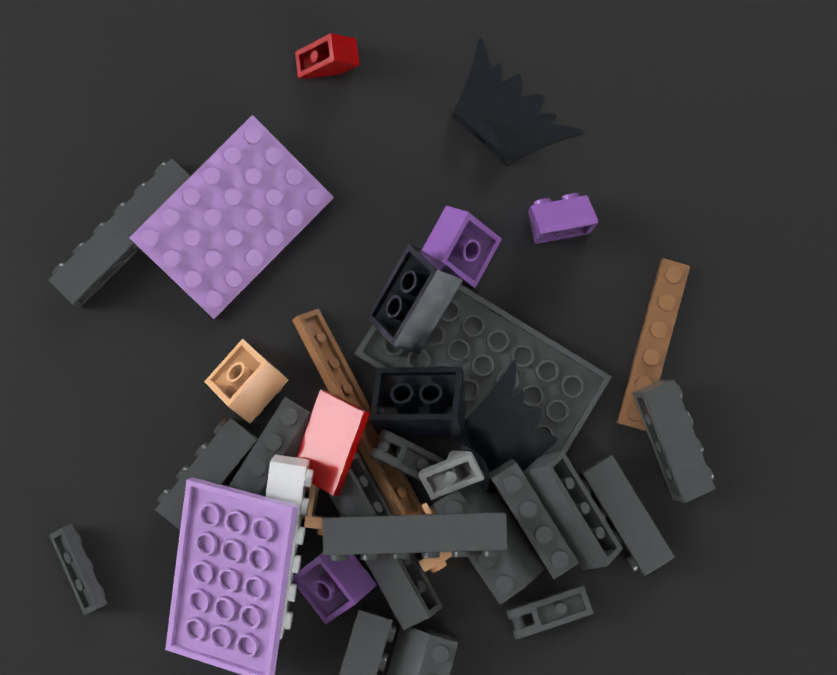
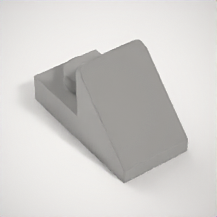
[418,450,485,500]

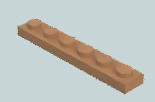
[616,258,690,431]

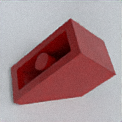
[295,33,360,79]

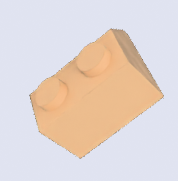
[204,339,289,424]

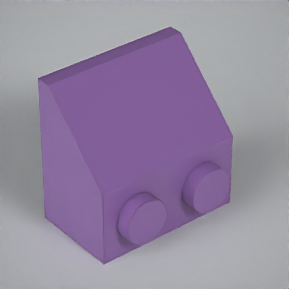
[528,193,598,244]
[422,206,502,288]
[293,552,377,624]

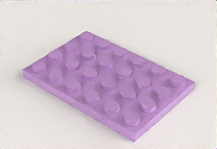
[129,115,334,319]
[165,477,298,675]

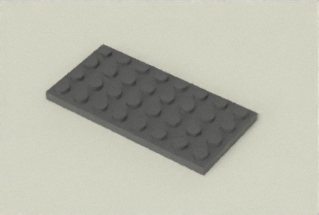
[354,284,612,455]

